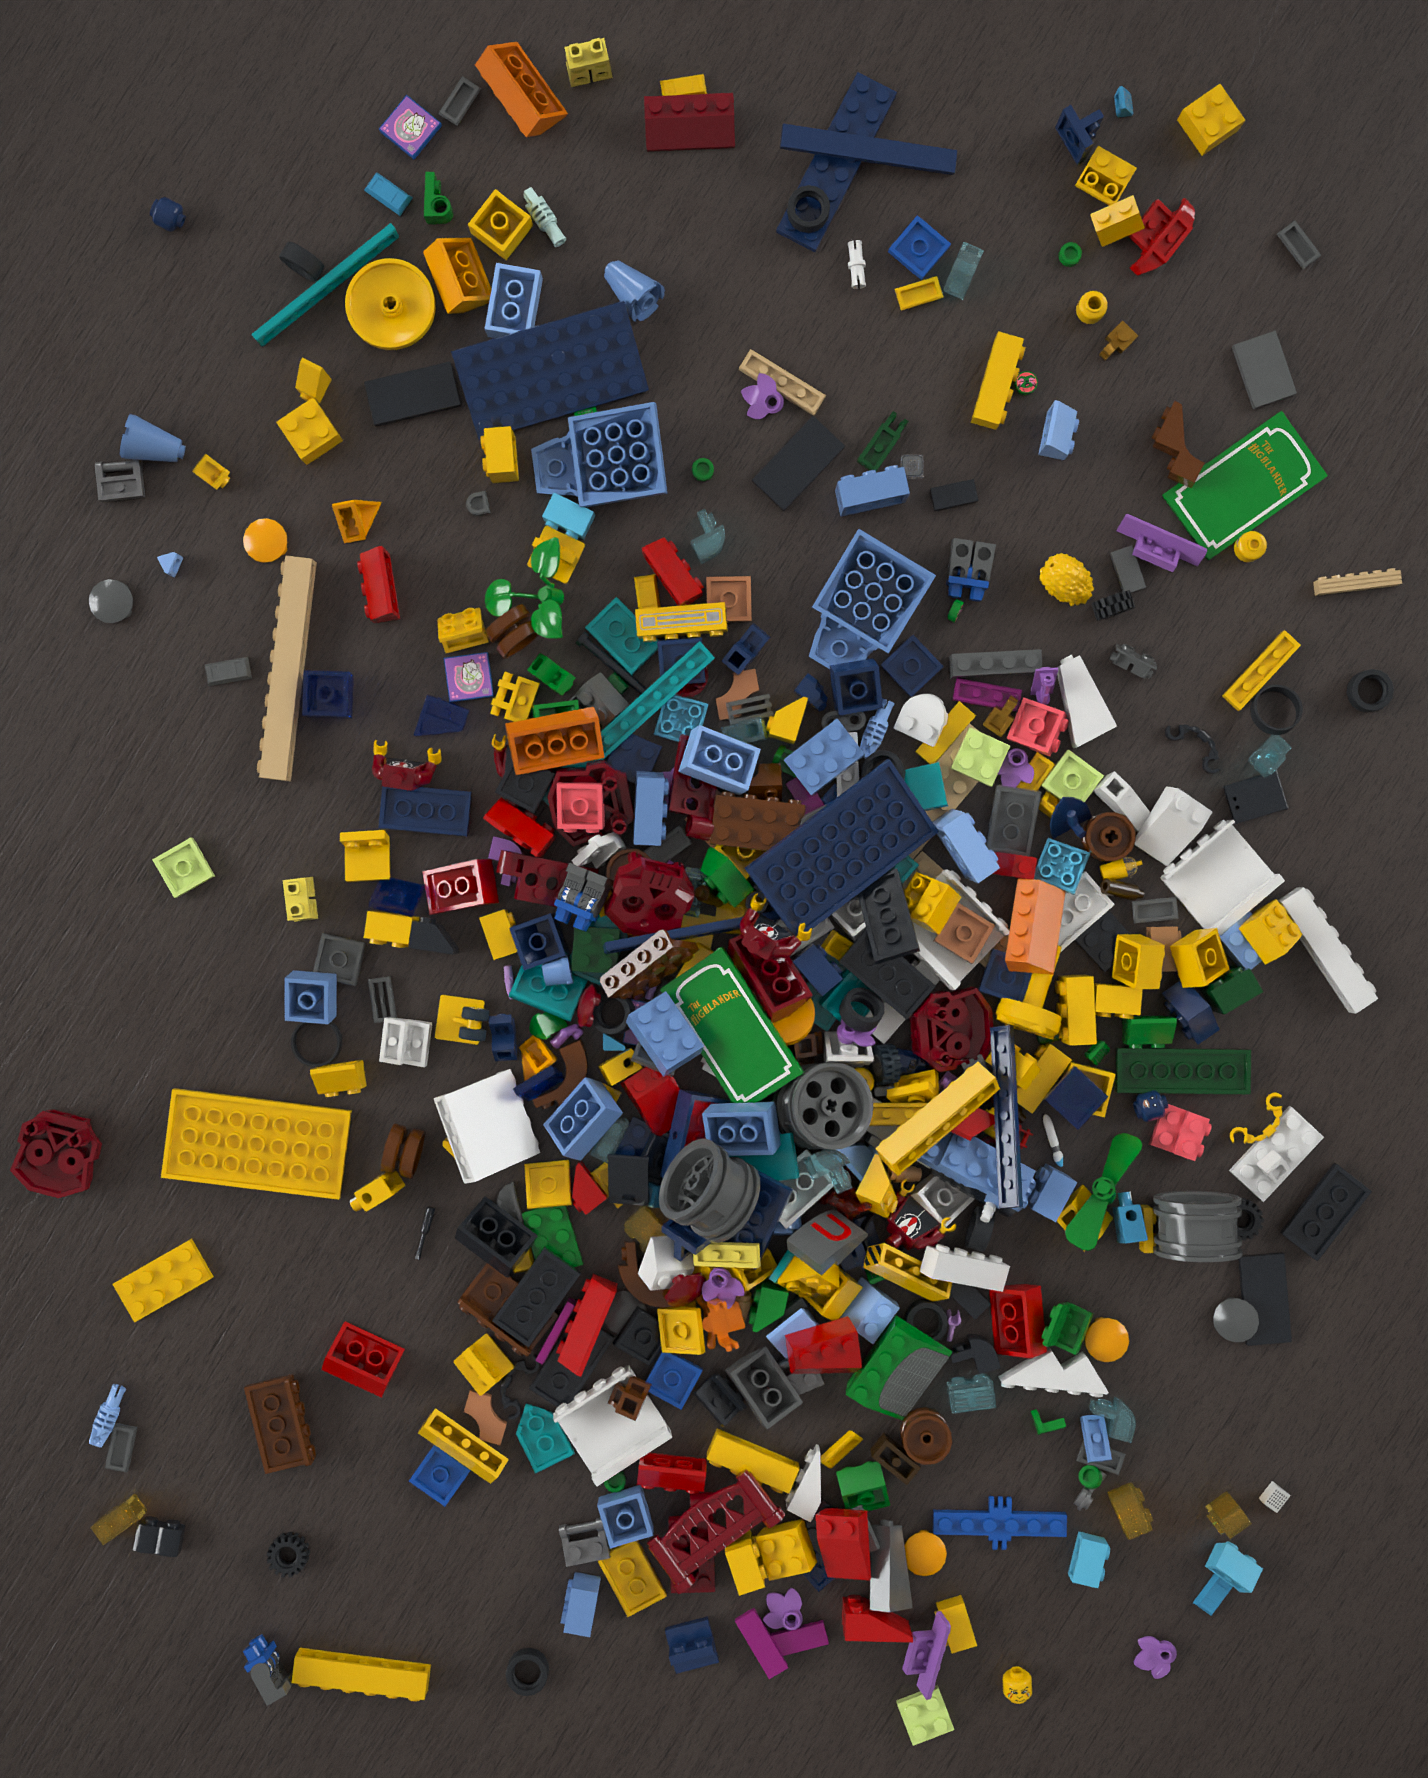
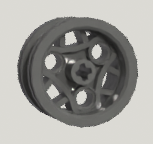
[659,1139,760,1243]
[1153,1191,1242,1262]

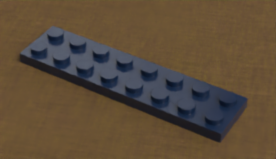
[776,72,897,252]

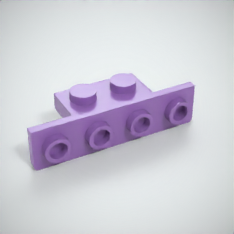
[1117,514,1207,572]
[902,1611,951,1700]

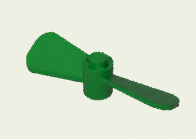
[1065,1133,1142,1251]

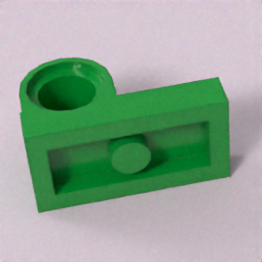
[424,172,453,224]

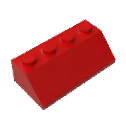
[556,1274,618,1377]

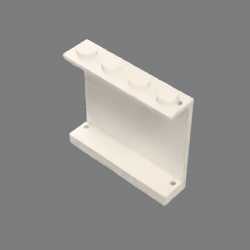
[1160,820,1285,937]
[913,869,1010,990]
[434,1069,540,1184]
[553,1365,672,1486]

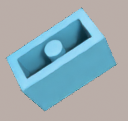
[542,493,595,540]
[1068,1531,1110,1588]
[1205,1541,1263,1593]

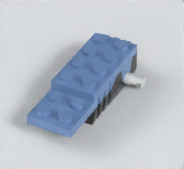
[918,1132,1036,1223]

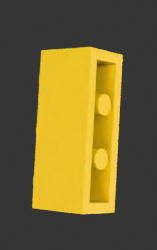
[1017,1043,1072,1114]

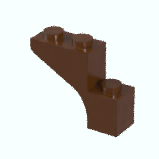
[1151,401,1205,488]

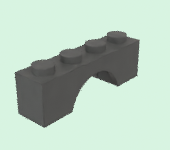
[949,649,1042,679]

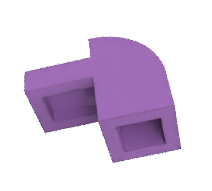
[488,836,524,886]

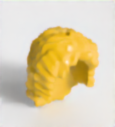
[1040,553,1094,606]

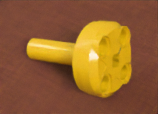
[995,946,1062,1040]

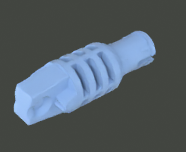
[860,698,894,759]
[89,1384,126,1448]

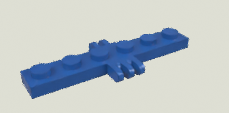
[933,1496,1067,1550]

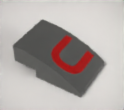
[787,1209,868,1276]

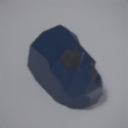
[794,673,828,712]
[896,1048,929,1074]

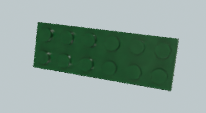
[1115,1048,1251,1094]

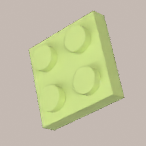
[950,728,1010,787]
[1041,750,1104,802]
[152,838,215,898]
[896,1685,954,1746]

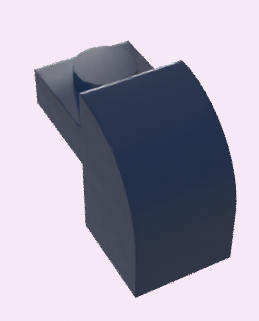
[722,623,771,675]
[489,1014,517,1061]

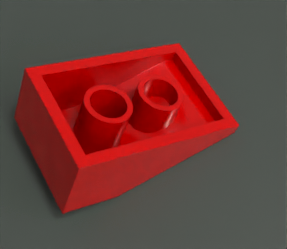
[422,859,499,915]
[620,1066,680,1136]
[816,1508,871,1581]
[842,1594,913,1643]

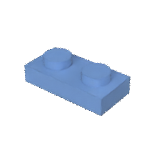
[1080,1414,1112,1463]

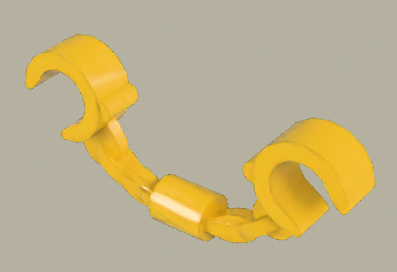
[1230,1093,1282,1144]

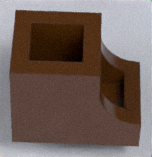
[748,763,782,802]
[788,1031,824,1066]
[608,1375,652,1421]

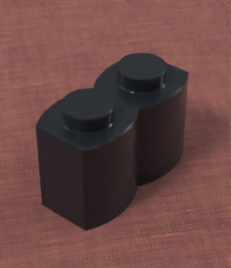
[133,1516,185,1557]

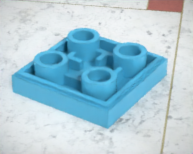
[654,695,709,742]
[1034,838,1090,895]

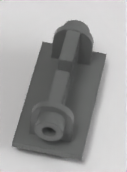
[1109,643,1157,679]

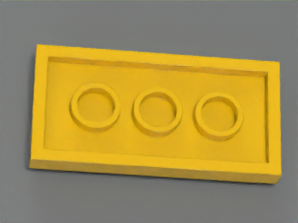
[113,1239,214,1323]

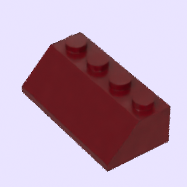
[644,93,735,152]
[727,935,813,1023]

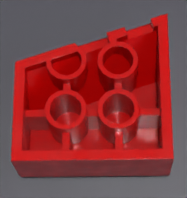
[483,798,557,858]
[785,1316,862,1374]

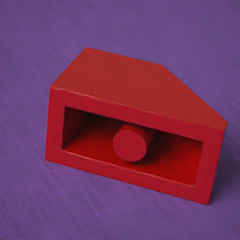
[992,852,1037,879]
[572,1160,608,1215]

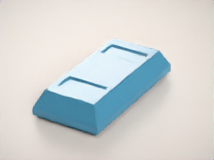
[364,172,413,216]
[1193,1573,1233,1616]

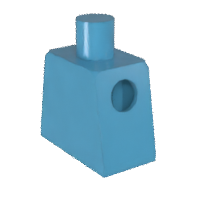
[1113,1191,1148,1243]

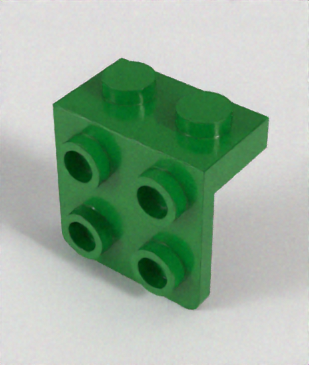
[1042,1302,1094,1355]

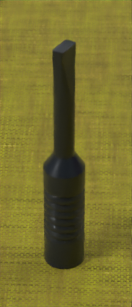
[415,1206,435,1260]

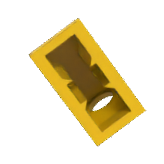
[598,1048,642,1086]
[350,1171,405,1212]

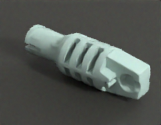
[524,187,566,247]

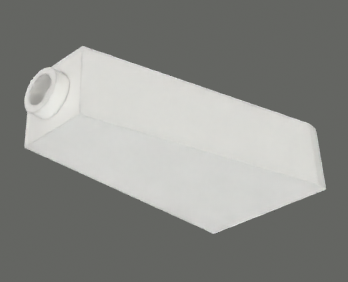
[1057,655,1117,749]

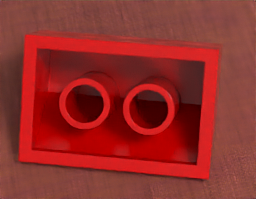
[642,537,704,606]
[357,546,400,623]
[989,1284,1047,1359]
[321,1321,405,1398]
[637,1452,707,1494]

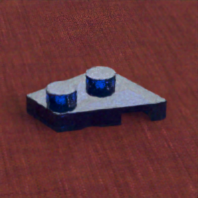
[414,695,470,736]

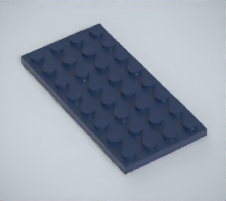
[451,300,649,440]
[744,759,939,937]

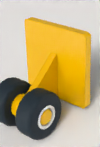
[435,995,489,1045]

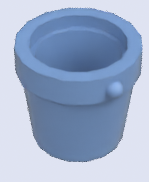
[542,956,573,986]

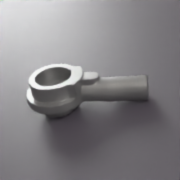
[1074,1470,1107,1511]

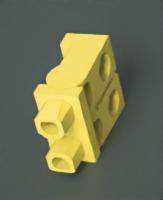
[565,38,613,87]
[283,877,318,922]

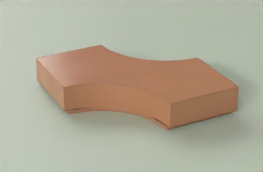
[716,669,759,721]
[464,1389,507,1445]

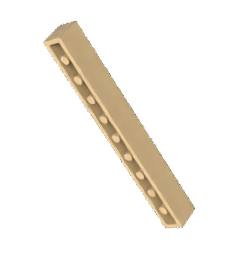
[257,556,317,782]

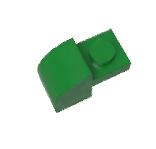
[527,653,576,696]

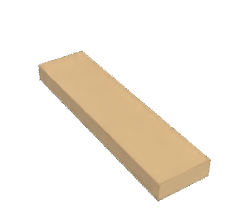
[739,349,826,416]

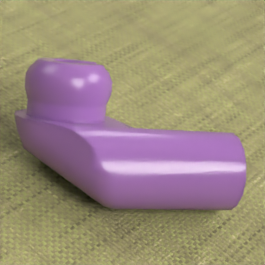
[550,1024,583,1049]

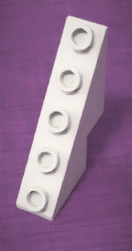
[998,1347,1109,1397]

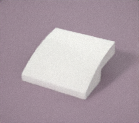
[379,1017,432,1067]

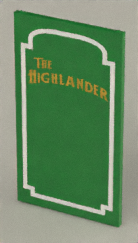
[1162,411,1328,560]
[660,946,804,1103]

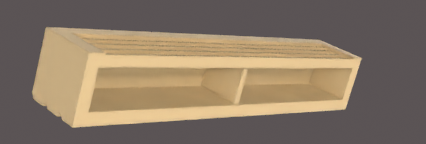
[1313,568,1402,596]

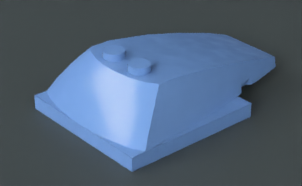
[531,402,668,507]
[809,529,936,669]

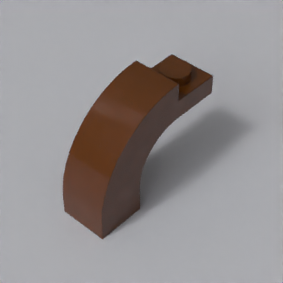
[533,1039,588,1109]
[618,1241,672,1307]

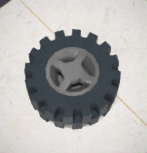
[869,1043,902,1085]

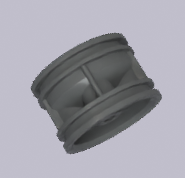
[772,1062,873,1150]

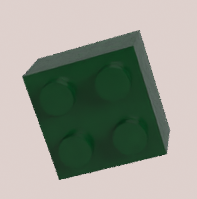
[571,926,621,973]
[1200,965,1263,1015]

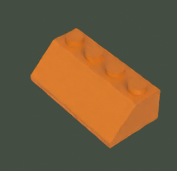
[475,42,568,137]
[505,707,604,775]
[1005,878,1066,975]

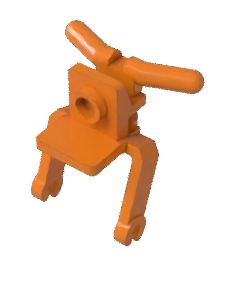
[696,1294,746,1352]

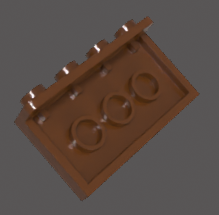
[710,792,806,851]
[600,930,700,1000]
[458,1263,559,1357]
[244,1374,316,1474]

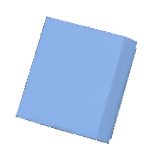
[157,552,183,577]

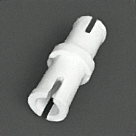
[848,240,866,289]

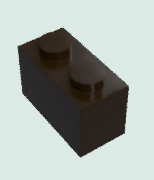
[870,1433,921,1485]

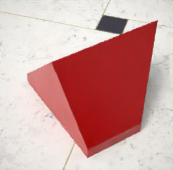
[950,1108,995,1141]

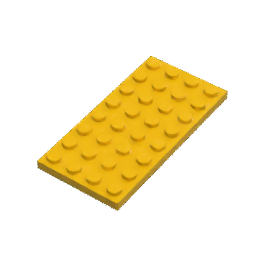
[161,1088,352,1200]

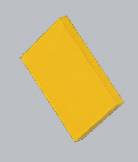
[598,1540,667,1617]

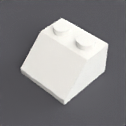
[638,1236,694,1290]

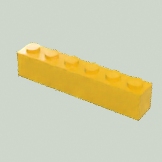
[875,1062,1000,1176]
[291,1648,431,1701]

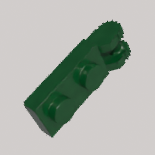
[857,411,909,472]

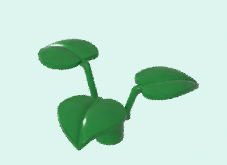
[485,537,564,639]

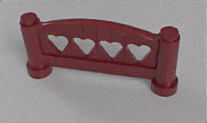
[647,1469,785,1594]

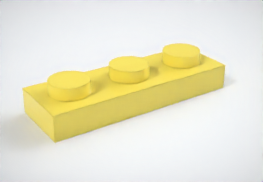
[693,1242,761,1268]

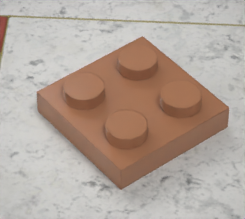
[706,576,752,622]
[933,903,995,964]

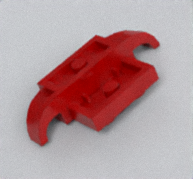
[1128,198,1195,275]

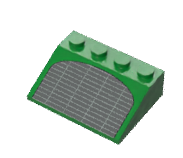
[846,1315,952,1420]

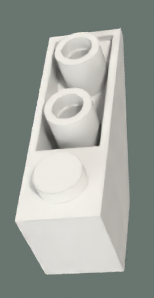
[1093,771,1150,833]
[785,1444,821,1522]

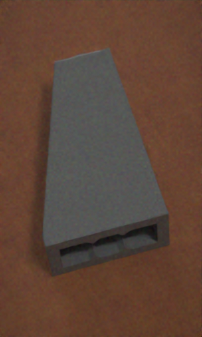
[870,1520,912,1612]

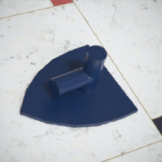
[1050,797,1092,839]

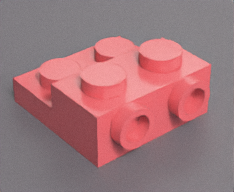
[1007,697,1069,756]
[557,783,605,833]
[1149,1104,1212,1161]

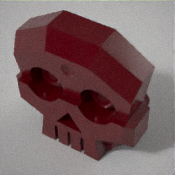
[547,759,634,847]
[604,851,695,936]
[910,987,994,1072]
[10,1109,102,1198]

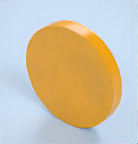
[773,998,815,1046]

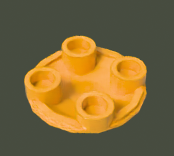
[243,518,288,563]
[1084,1317,1129,1362]
[904,1530,947,1576]

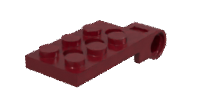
[667,734,717,841]
[496,850,599,907]
[668,1492,715,1593]

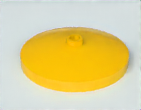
[345,258,436,350]

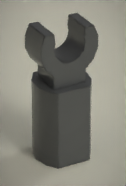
[777,1296,809,1327]

